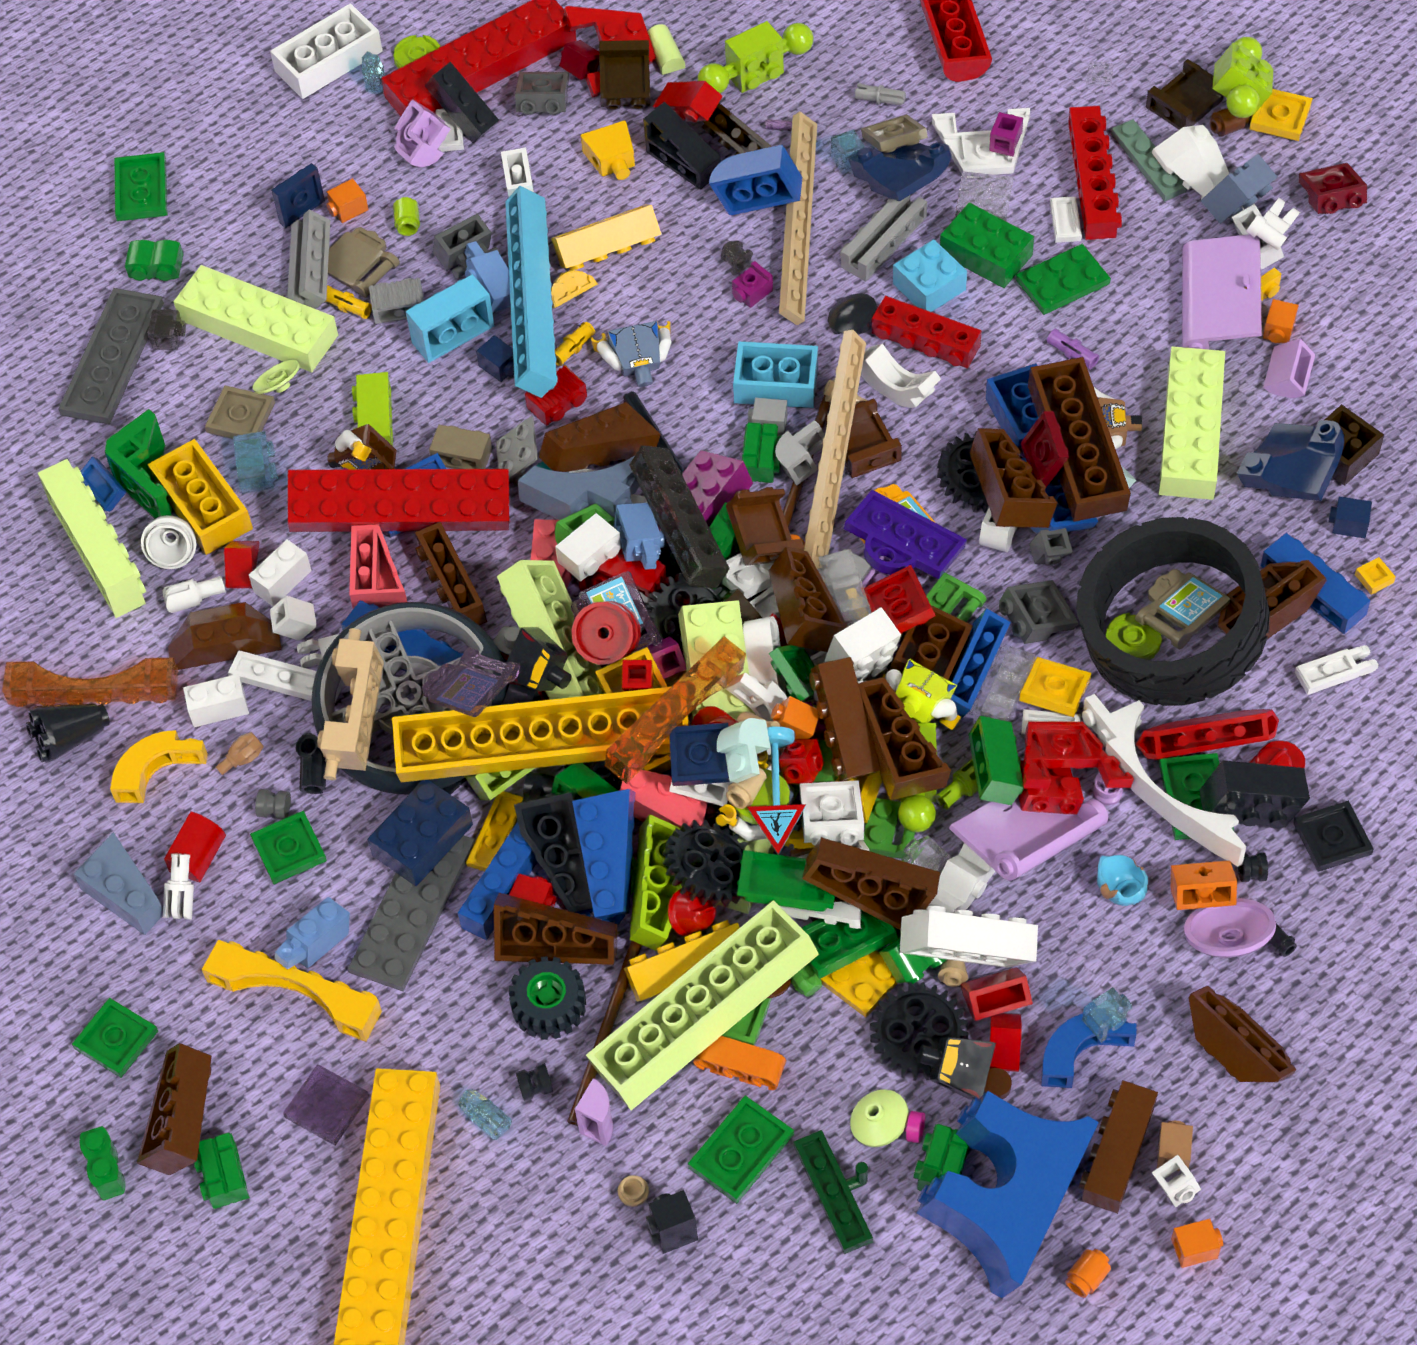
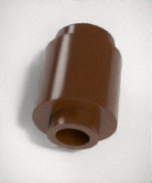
[1209,108,1249,137]

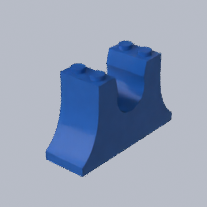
[916,1091,1099,1298]

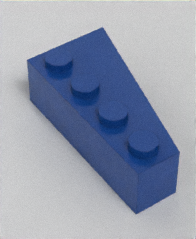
[572,789,636,919]

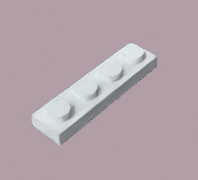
[228,651,344,702]

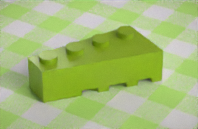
[629,815,682,951]

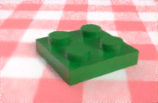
[250,810,327,885]
[72,997,158,1078]

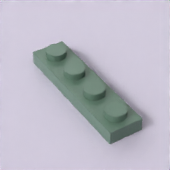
[1111,119,1187,202]

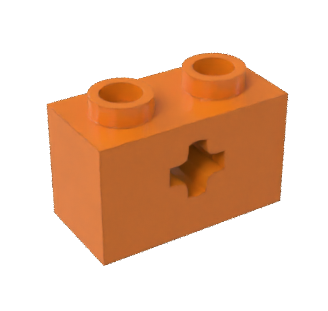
[1171,861,1237,910]

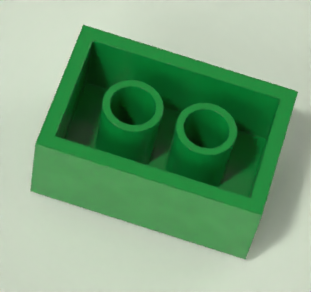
[940,202,1034,289]

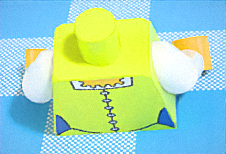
[882,659,961,730]

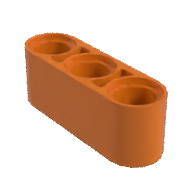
[693,1036,787,1091]

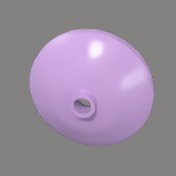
[1184,898,1276,958]

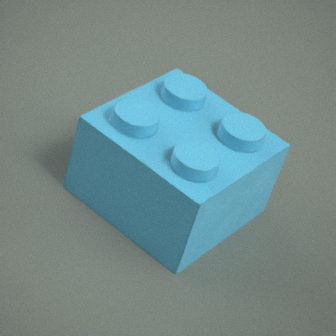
[893,239,967,312]

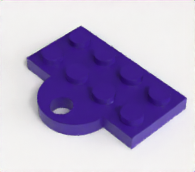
[843,490,967,579]

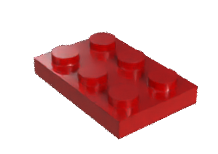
[861,565,936,634]

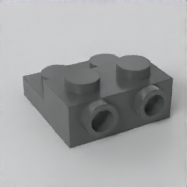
[515,72,569,115]
[999,580,1079,644]

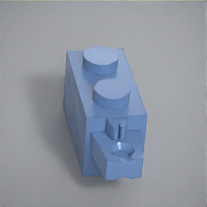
[464,241,511,313]
[614,503,665,570]
[275,897,350,969]

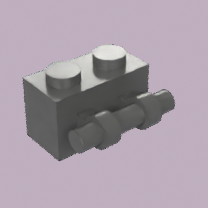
[432,213,500,279]

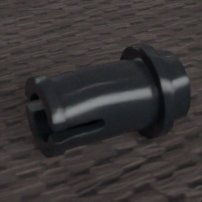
[1269,921,1297,957]

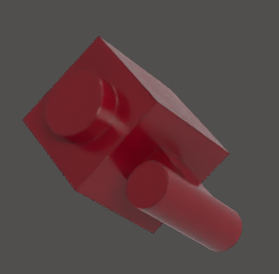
[559,40,599,80]

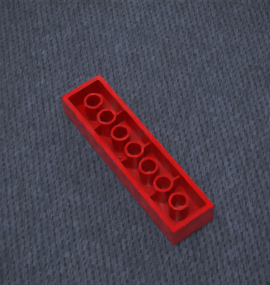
[381,0,577,116]
[288,469,509,532]

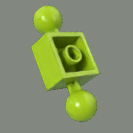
[697,21,814,94]
[1212,36,1274,118]
[898,717,937,832]

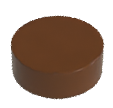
[983,1068,1012,1099]

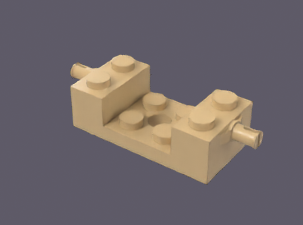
[318,628,384,780]

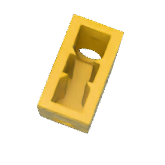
[581,120,635,180]

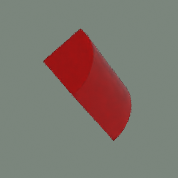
[164,811,226,883]
[960,967,1033,1021]

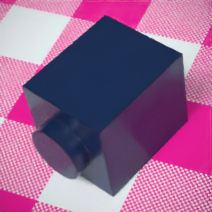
[476,335,514,382]
[1328,496,1372,539]

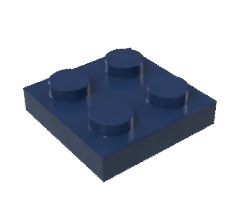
[271,163,325,228]
[669,723,730,786]

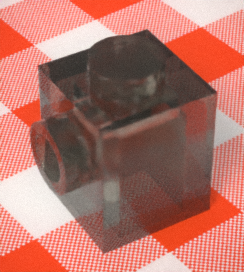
[148,309,186,350]

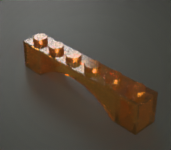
[605,636,746,784]
[2,657,178,707]

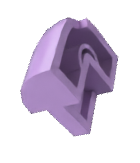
[394,99,451,167]

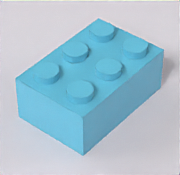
[406,274,494,363]
[733,341,818,408]

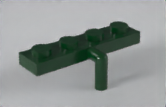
[793,1130,873,1254]

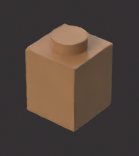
[1156,1120,1193,1171]

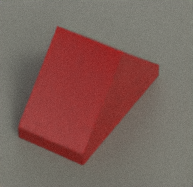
[224,541,260,589]
[990,1013,1022,1072]

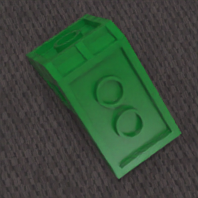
[105,409,173,519]

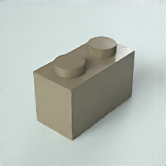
[429,424,492,469]

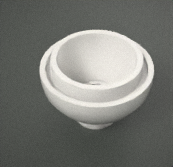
[141,516,197,569]

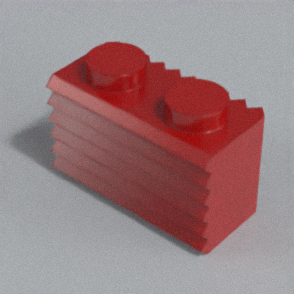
[525,365,587,426]

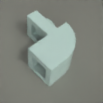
[717,718,771,783]

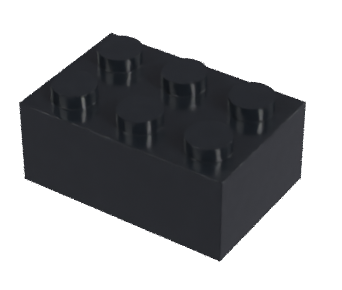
[1199,760,1310,829]

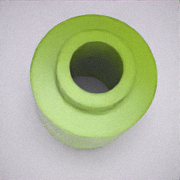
[393,197,420,236]

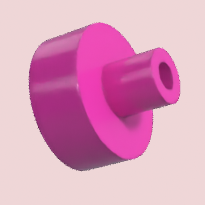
[904,1111,925,1144]

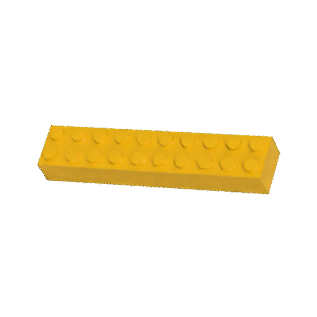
[392,685,689,782]
[334,1068,441,1345]

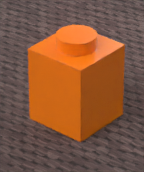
[326,178,369,223]
[1263,299,1299,343]
[771,696,819,739]
[1171,1219,1223,1268]

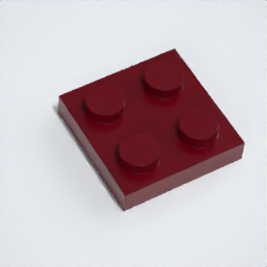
[1021,411,1069,487]

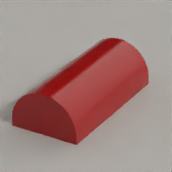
[920,0,992,82]

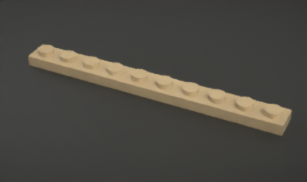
[779,111,817,325]
[804,330,866,577]

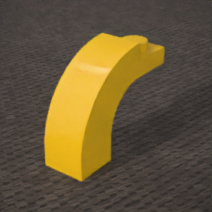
[110,730,208,803]

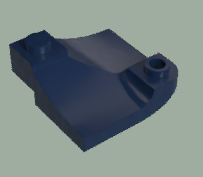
[848,142,952,201]
[1237,420,1344,501]

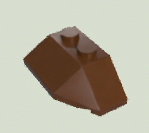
[1217,560,1327,639]
[168,602,282,671]
[1188,985,1297,1082]

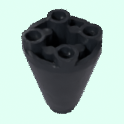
[26,703,110,763]

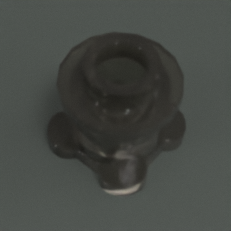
[720,240,753,275]

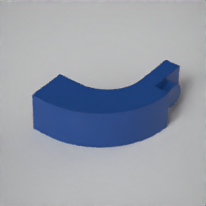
[1041,1010,1137,1088]

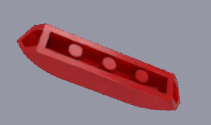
[1136,709,1279,759]

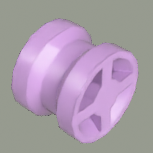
[1093,773,1123,806]

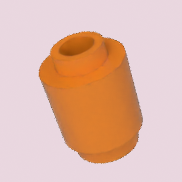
[1065,1249,1111,1298]

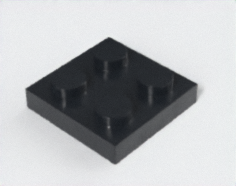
[1293,800,1374,872]

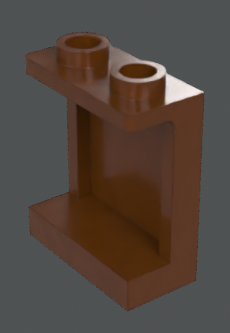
[826,398,902,478]
[726,487,805,566]

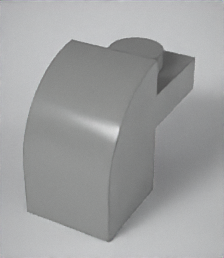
[775,420,825,486]

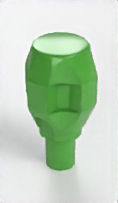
[791,964,822,997]

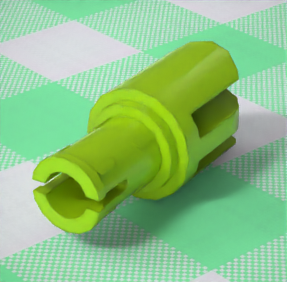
[935,759,978,810]

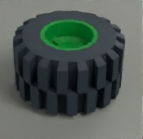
[509,956,587,1040]

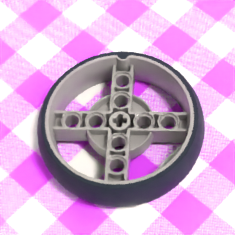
[311,602,510,795]

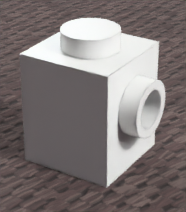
[270,595,316,641]

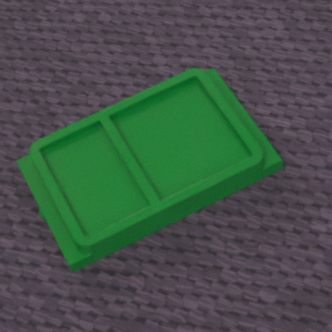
[737,850,835,912]

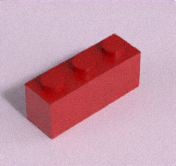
[653,81,723,122]

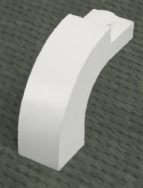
[861,344,941,408]
[726,673,787,773]

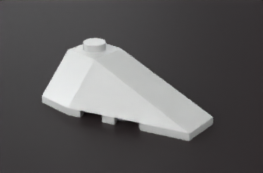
[1151,125,1244,219]

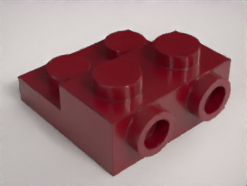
[1299,163,1367,214]

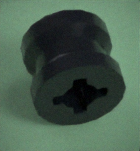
[1238,852,1268,882]

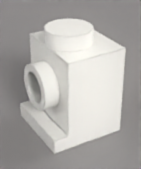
[1152,1155,1201,1207]

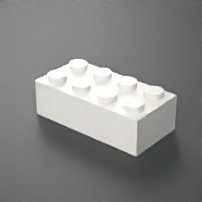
[270,3,383,99]
[824,607,901,683]
[900,906,1038,968]

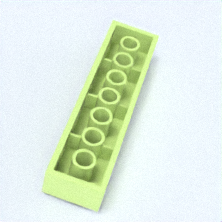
[586,900,819,1110]

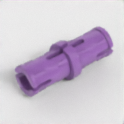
[1047,328,1099,370]

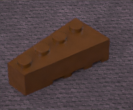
[539,402,661,472]
[970,428,1057,528]
[858,677,951,801]
[802,837,940,930]
[137,1043,212,1175]

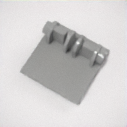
[496,415,538,486]

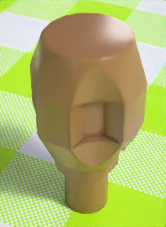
[216,732,264,775]

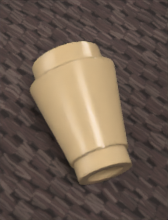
[726,768,767,809]

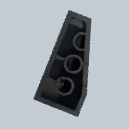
[514,788,593,912]

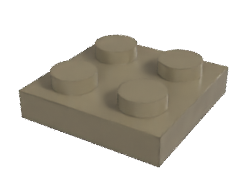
[861,114,928,153]
[205,385,275,444]

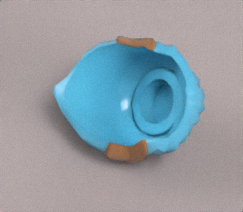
[1097,855,1148,906]

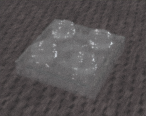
[955,171,1013,222]

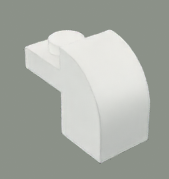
[979,508,1017,552]

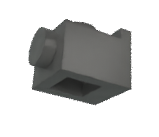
[1029,528,1073,566]

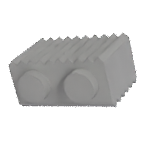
[369,277,424,324]

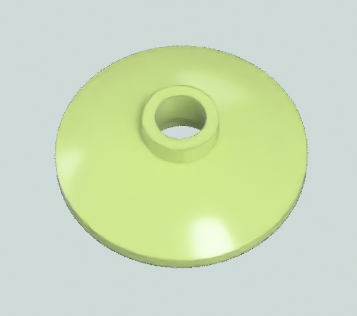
[253,360,300,394]
[850,1089,909,1147]

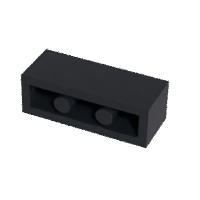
[425,62,499,143]

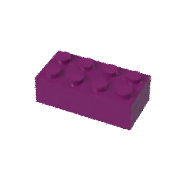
[652,450,753,556]

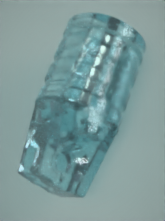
[362,51,385,94]
[458,1089,512,1140]

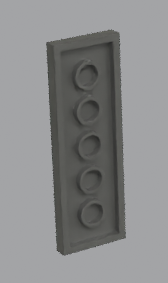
[58,288,164,425]
[348,836,475,992]

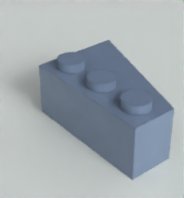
[1200,154,1278,224]
[74,832,163,935]

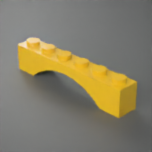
[202,940,382,1042]

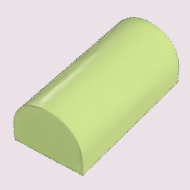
[647,24,685,75]

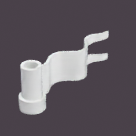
[1246,198,1300,250]

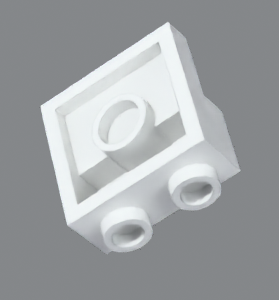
[800,781,864,846]

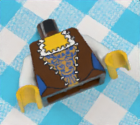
[327,424,397,469]

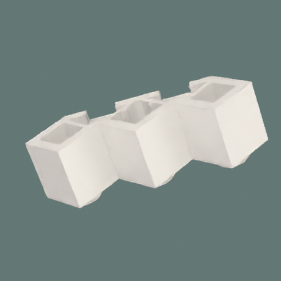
[925,843,995,913]

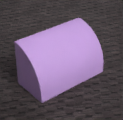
[1263,338,1315,398]
[575,1078,613,1146]

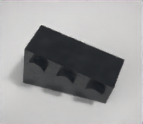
[643,102,721,190]

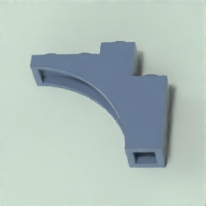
[518,448,656,521]

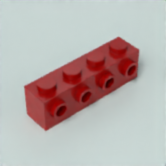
[872,295,982,369]

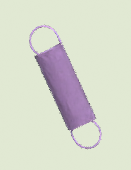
[758,119,792,131]

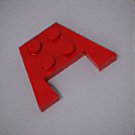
[563,6,656,98]
[1023,722,1134,789]

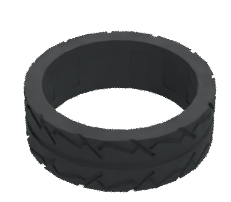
[1076,517,1270,706]

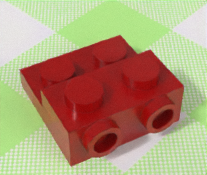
[1018,760,1084,815]

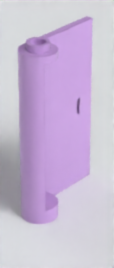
[1182,234,1262,350]
[949,797,1108,881]

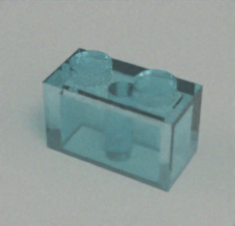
[233,431,278,494]

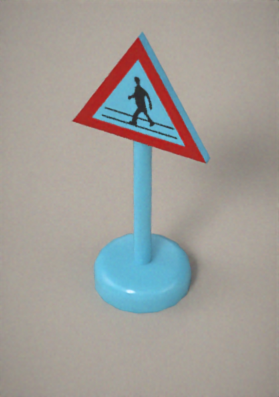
[747,727,806,855]

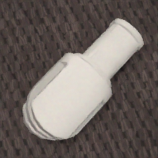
[162,576,226,613]
[163,853,194,920]

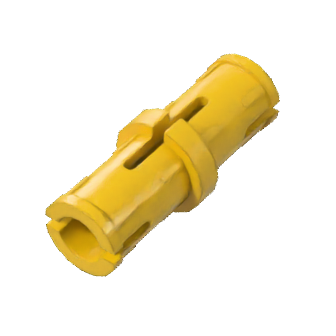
[325,285,372,319]
[555,322,595,366]

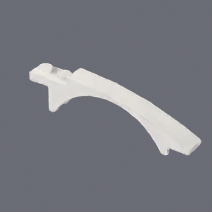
[1082,694,1246,867]

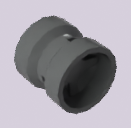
[255,788,291,820]

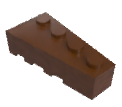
[768,547,848,652]
[494,893,617,965]

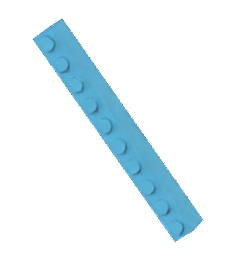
[505,186,558,398]

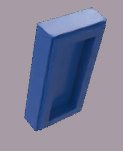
[80,457,126,512]

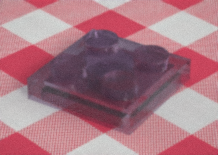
[283,1064,370,1146]

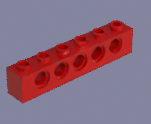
[1068,105,1122,240]

